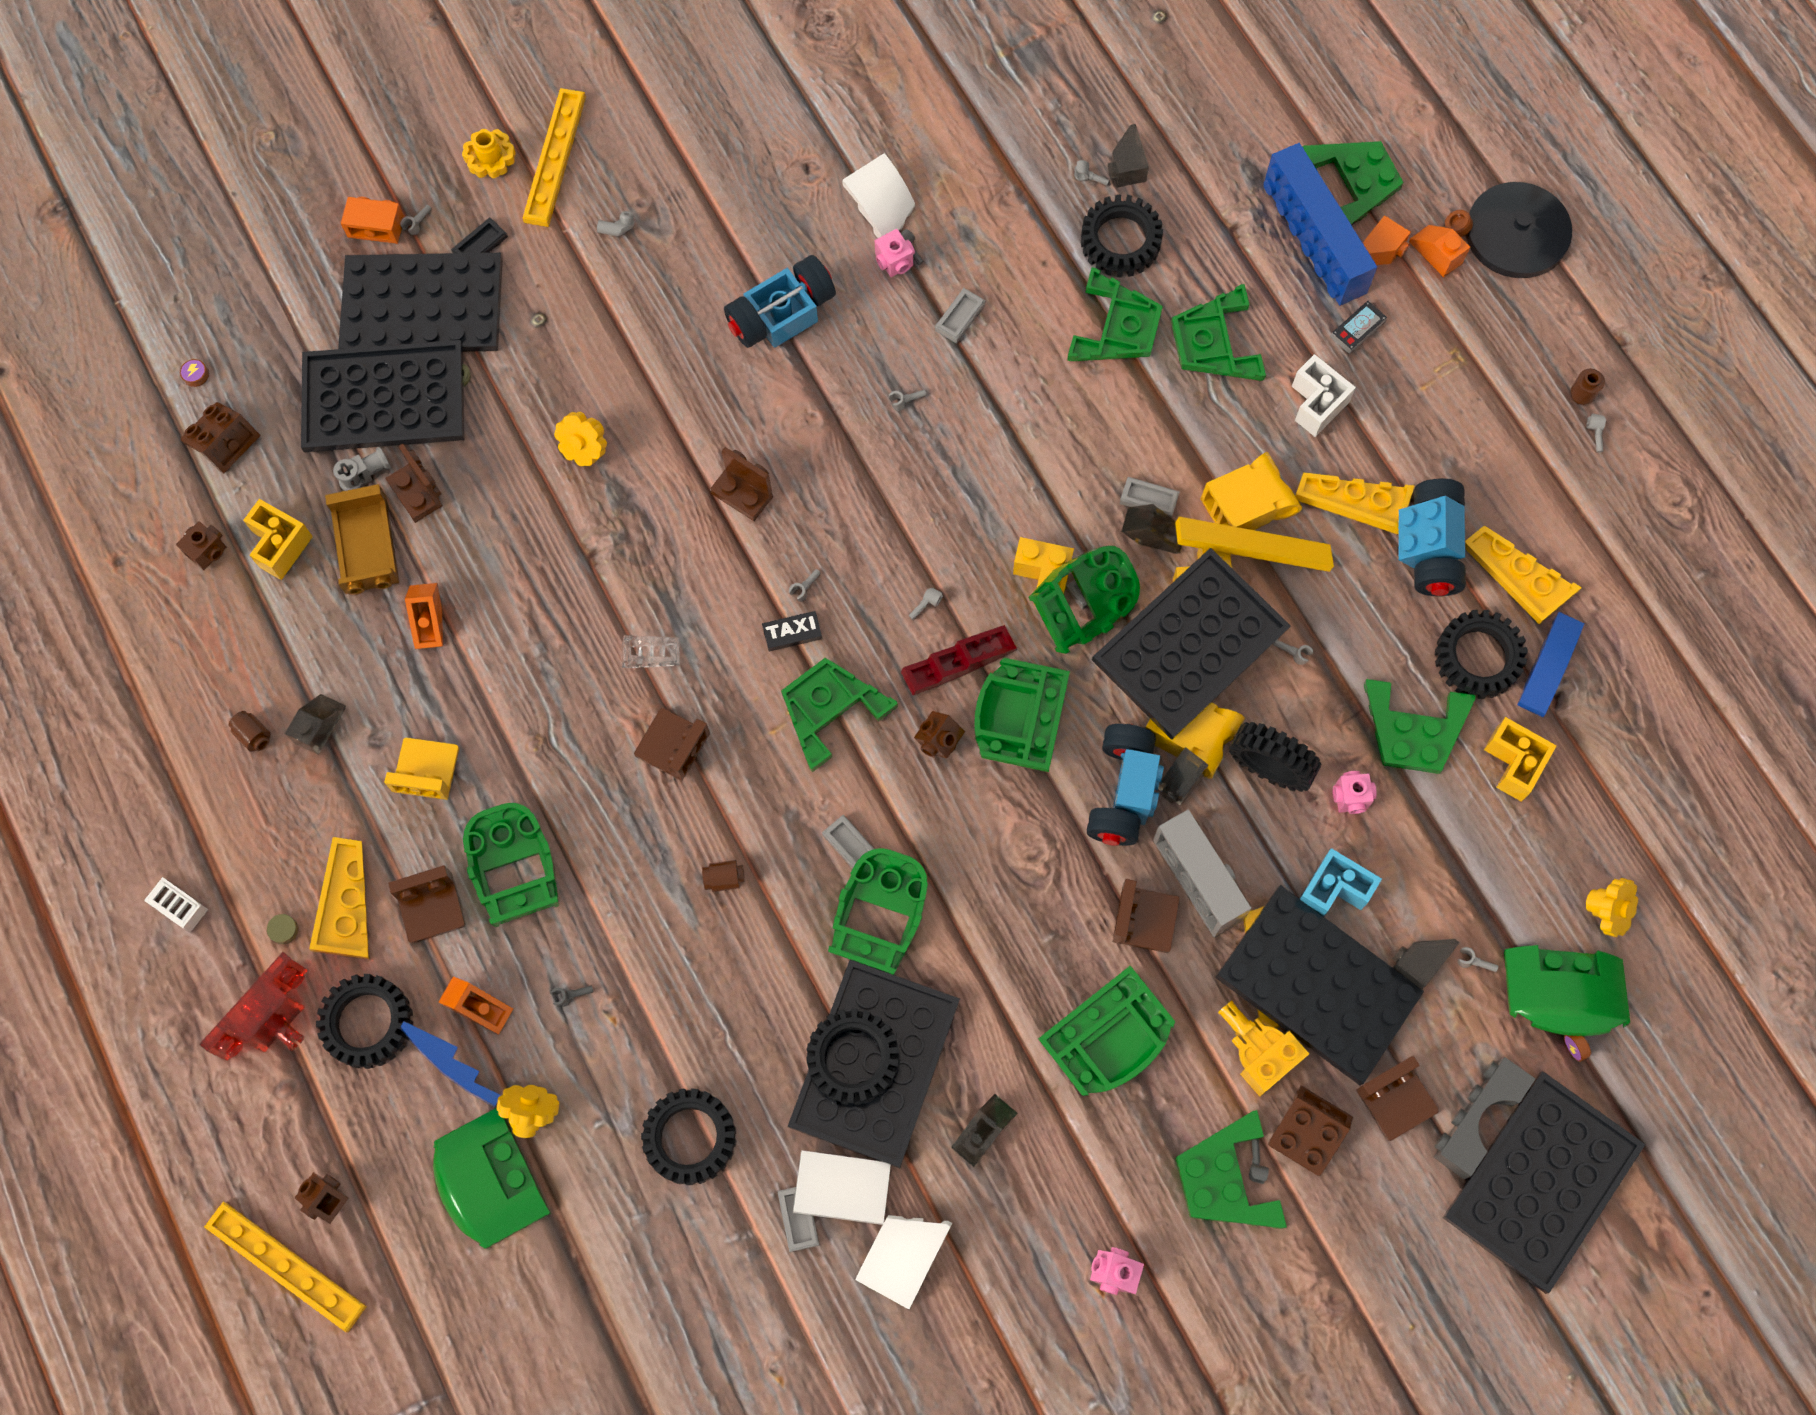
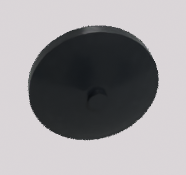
[1466,182,1573,278]

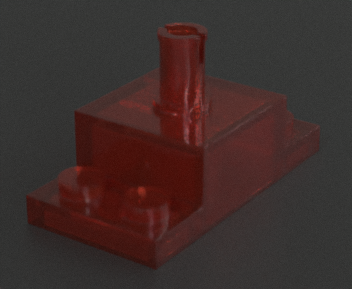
[199,952,308,1061]

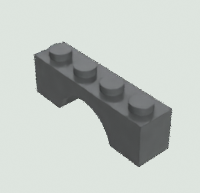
[1434,1057,1535,1179]

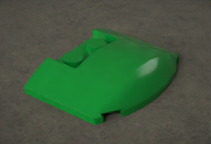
[974,658,1070,772]
[1504,945,1630,1036]
[1038,966,1175,1096]
[433,1108,551,1249]

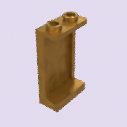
[325,484,399,595]

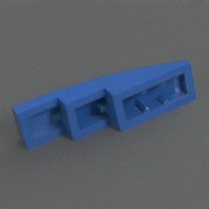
[1517,612,1585,717]
[401,1021,501,1107]

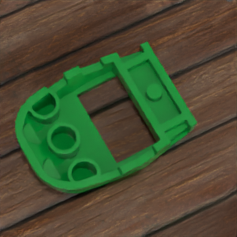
[1028,546,1140,654]
[463,803,559,927]
[828,848,928,975]

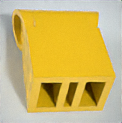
[1200,452,1302,530]
[1145,703,1245,779]

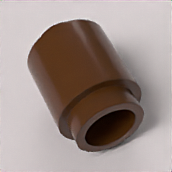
[1570,368,1605,405]
[228,711,271,752]
[702,860,745,892]

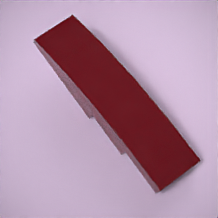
[901,625,1017,695]

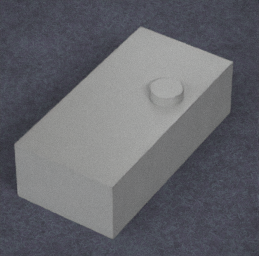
[1153,809,1252,938]

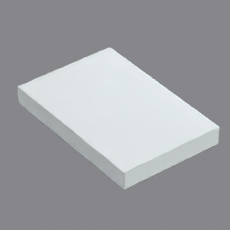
[793,1151,891,1225]

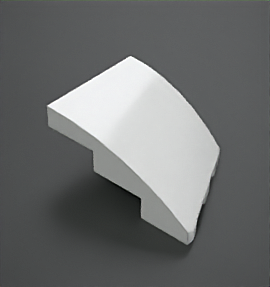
[842,153,915,238]
[855,1215,952,1309]

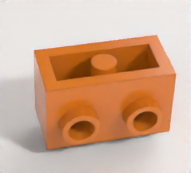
[341,196,404,244]

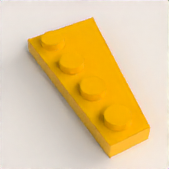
[1295,472,1414,534]
[1465,526,1582,624]
[309,837,369,959]

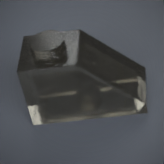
[1107,124,1149,188]
[1121,504,1182,554]
[285,694,346,755]
[1158,747,1208,806]
[1392,939,1460,990]
[951,1094,1018,1167]

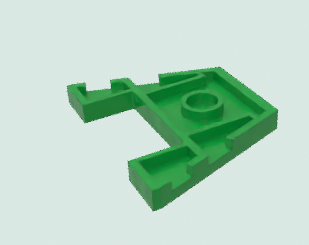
[1302,141,1404,225]
[1067,267,1163,362]
[1171,284,1266,381]
[781,658,898,772]
[1364,679,1476,774]
[1176,1110,1287,1229]

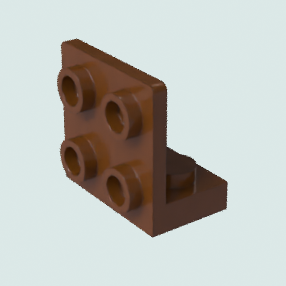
[180,402,261,474]
[385,444,443,523]
[710,447,773,521]
[634,708,710,781]
[388,865,466,944]
[1112,879,1179,953]
[1356,1055,1439,1141]
[1268,1085,1353,1176]

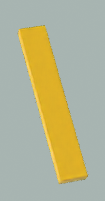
[522,88,586,227]
[1175,517,1334,572]
[204,1201,367,1332]

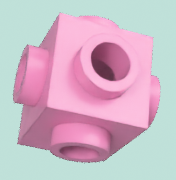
[874,229,915,277]
[1333,771,1376,814]
[1090,1247,1144,1295]

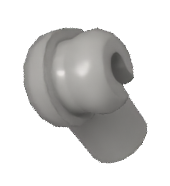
[597,211,635,236]

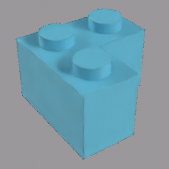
[1299,848,1382,917]

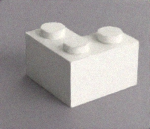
[1292,354,1356,437]

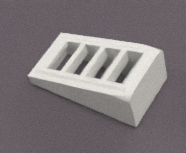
[144,877,208,932]

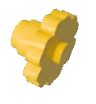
[462,129,516,178]
[554,412,607,466]
[1586,878,1638,937]
[497,1085,560,1138]

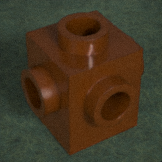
[176,521,227,570]
[914,711,965,759]
[295,1172,349,1224]

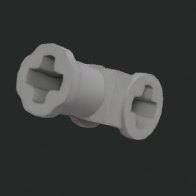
[333,447,391,491]

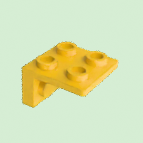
[384,738,459,800]

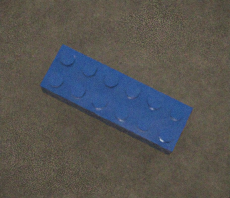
[1264,142,1377,306]

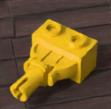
[1218,1000,1309,1097]

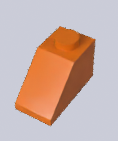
[1363,215,1411,265]
[1409,225,1470,278]
[405,583,443,649]
[439,976,513,1035]

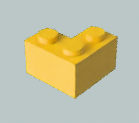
[243,499,313,580]
[1013,537,1074,605]
[1484,717,1556,802]

